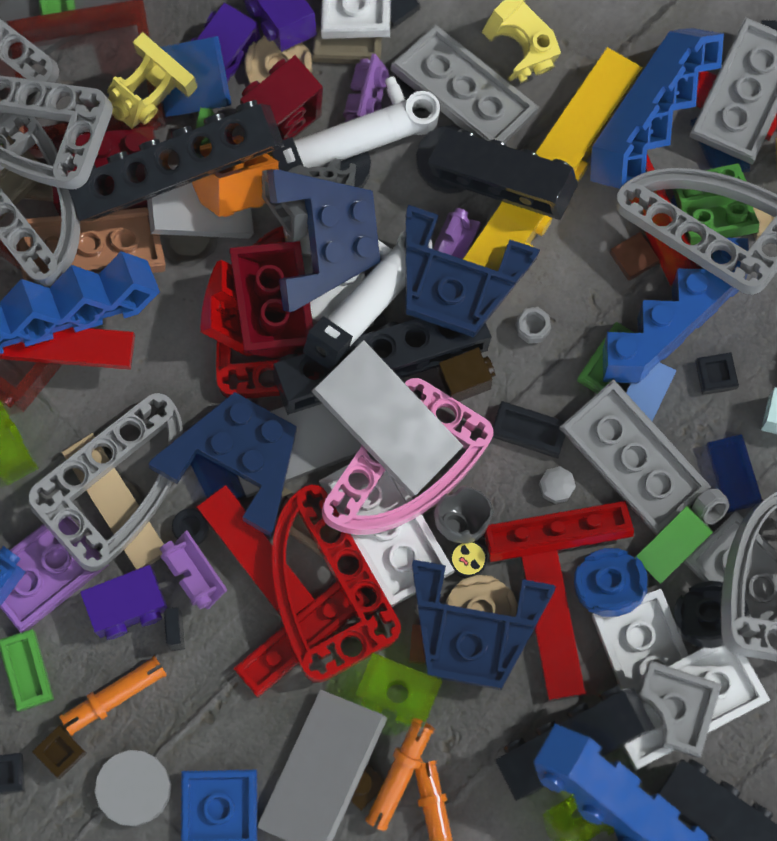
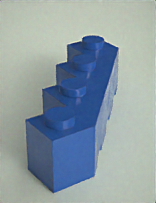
[590,28,724,189]
[603,238,749,383]
[0,251,160,354]
[534,724,709,841]

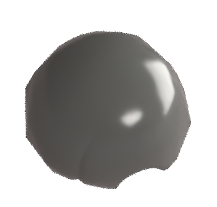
[433,486,494,544]

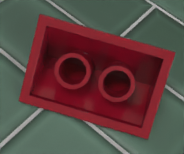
[229,241,313,359]

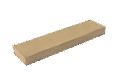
[62,433,164,570]

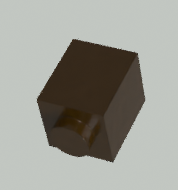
[438,348,496,402]

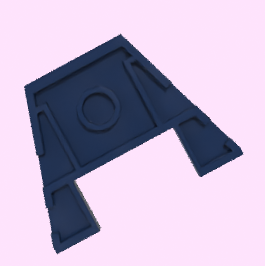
[267,169,380,312]
[405,205,540,337]
[148,392,297,537]
[412,559,556,690]

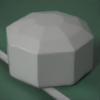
[516,307,551,344]
[539,466,576,504]
[692,489,730,525]

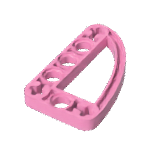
[322,378,493,535]

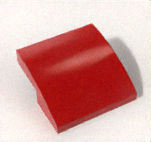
[200,260,253,357]

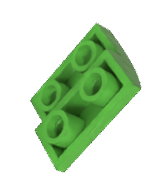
[673,163,760,245]

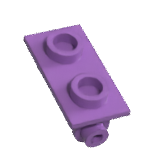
[343,54,389,122]
[433,208,481,259]
[160,531,227,610]

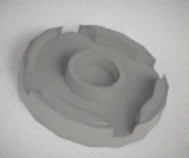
[95,750,171,827]

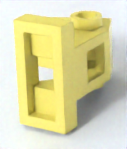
[482,0,561,83]
[107,32,198,129]

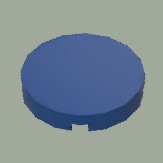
[574,548,648,617]

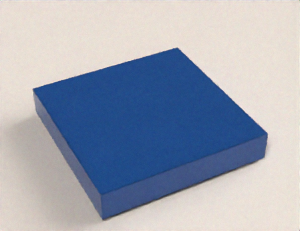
[160,36,232,117]
[181,770,258,841]

